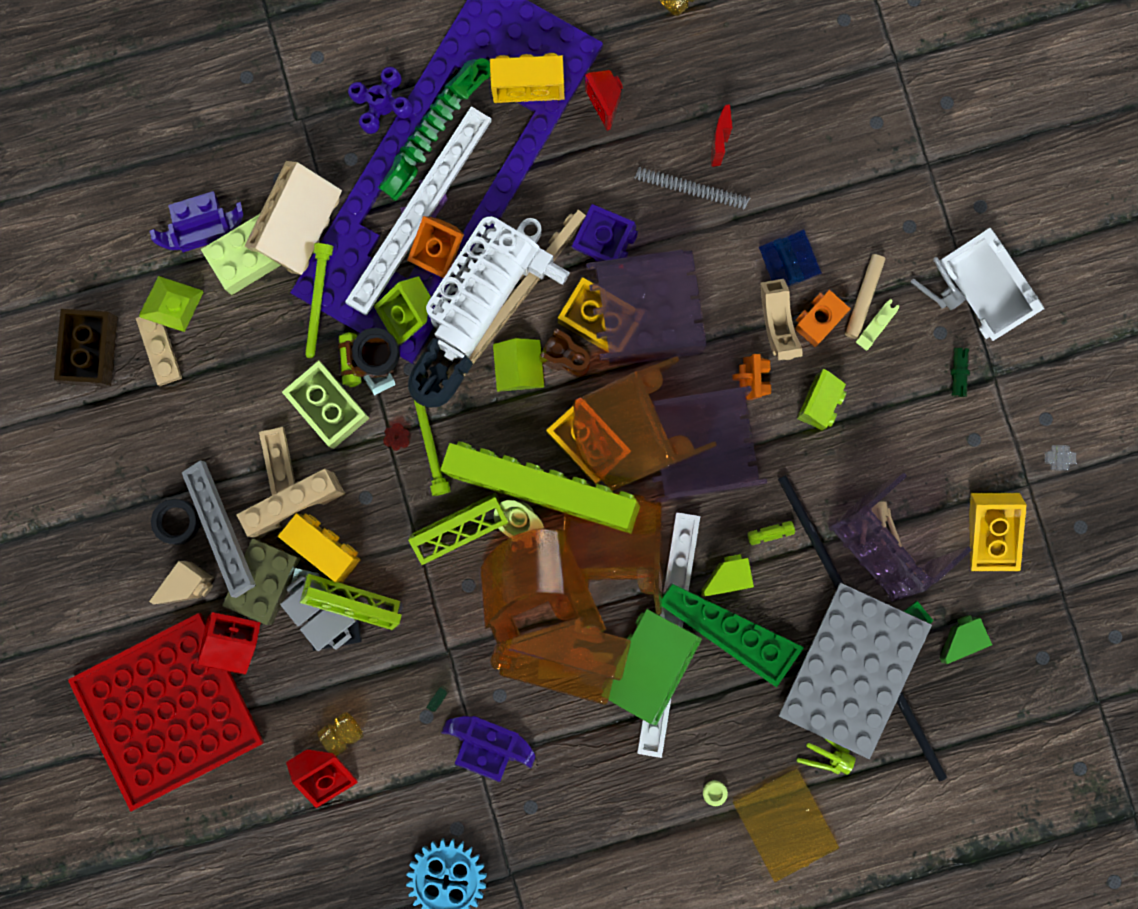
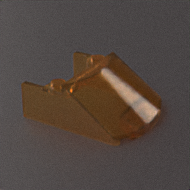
[572,356,717,491]
[558,493,663,615]
[481,528,606,672]
[491,617,631,705]

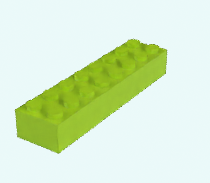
[440,441,640,534]

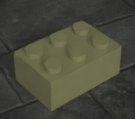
[222,538,302,625]

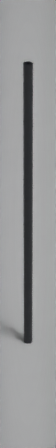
[778,475,948,782]

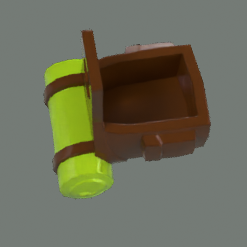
[338,332,394,387]

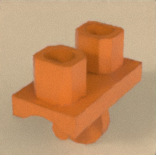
[732,354,771,400]

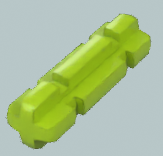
[748,521,795,545]

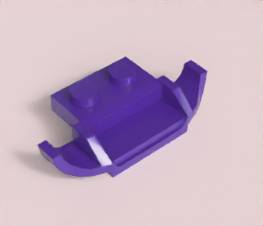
[150,191,243,252]
[441,716,536,783]

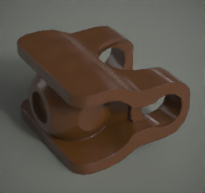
[539,328,590,377]

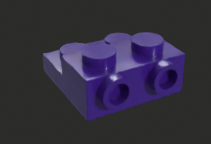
[572,204,638,269]

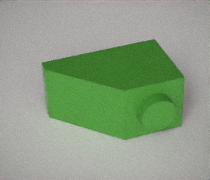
[940,615,992,664]

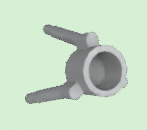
[911,257,966,310]

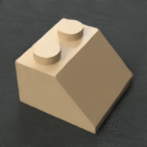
[149,561,215,604]

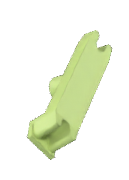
[856,299,899,350]

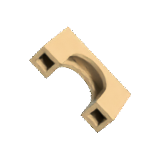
[237,469,345,538]

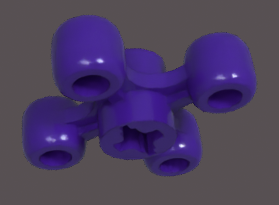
[348,67,413,134]

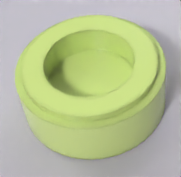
[702,780,728,806]

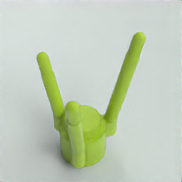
[797,738,856,775]

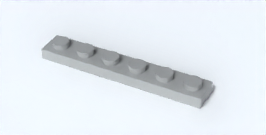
[182,460,256,598]

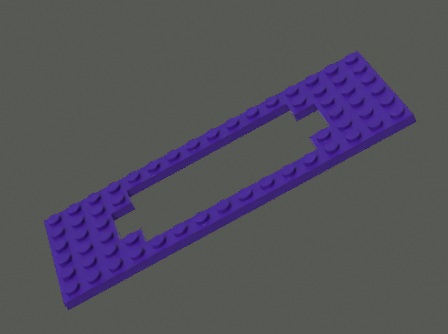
[290,0,603,364]

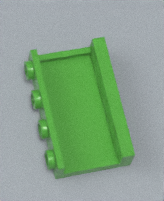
[601,609,702,726]

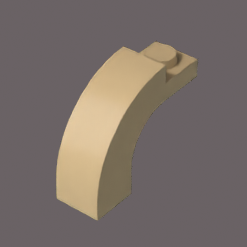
[760,279,802,360]

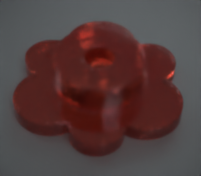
[383,423,410,451]

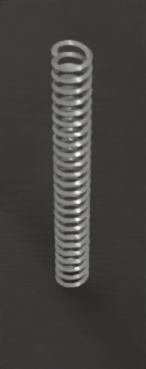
[634,167,751,210]

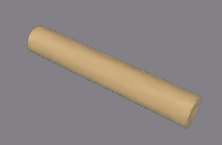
[845,254,885,339]

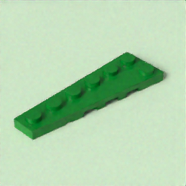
[657,583,803,688]

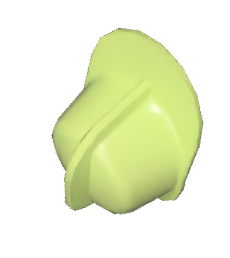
[494,500,545,549]

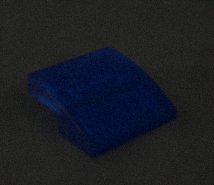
[759,230,822,287]

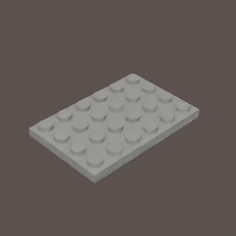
[779,583,932,759]

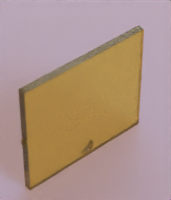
[733,768,839,882]

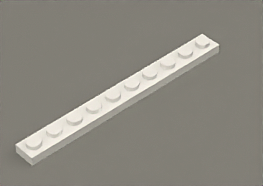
[345,107,491,316]
[637,512,700,758]

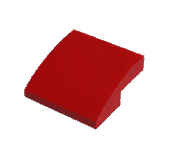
[711,104,732,167]

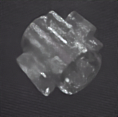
[1045,445,1076,471]

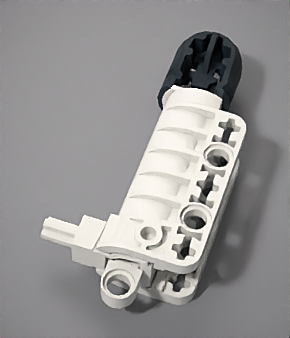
[408,216,570,408]

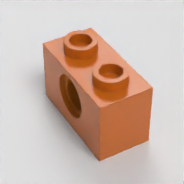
[794,290,851,347]

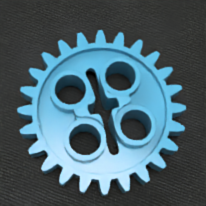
[406,838,487,909]

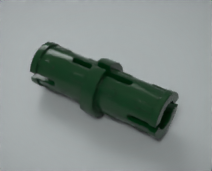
[950,348,970,397]

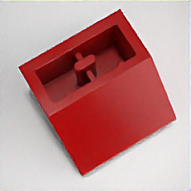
[197,612,261,675]

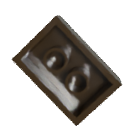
[54,309,118,387]

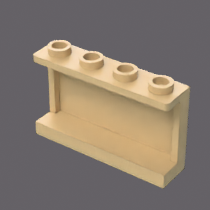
[244,161,342,275]

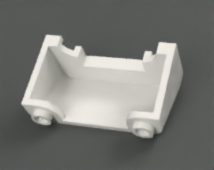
[940,228,1045,341]

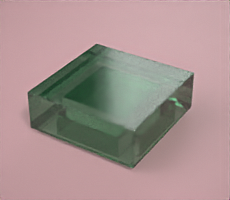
[426,686,449,712]

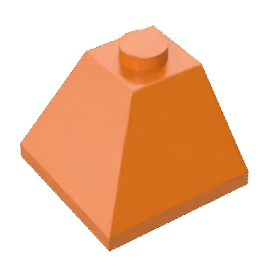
[407,216,464,278]

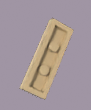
[136,317,182,386]
[259,427,296,496]

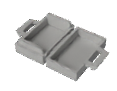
[280,574,357,651]

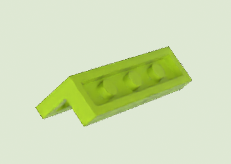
[408,492,508,565]
[300,574,402,630]

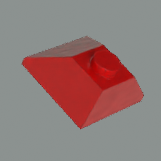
[585,70,623,131]
[286,749,358,808]

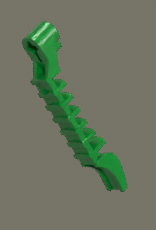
[378,58,491,201]

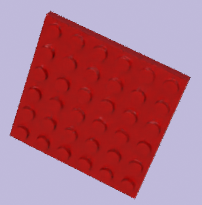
[68,613,264,812]

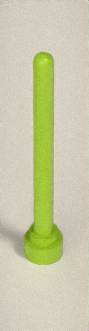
[305,243,333,359]
[414,400,451,496]

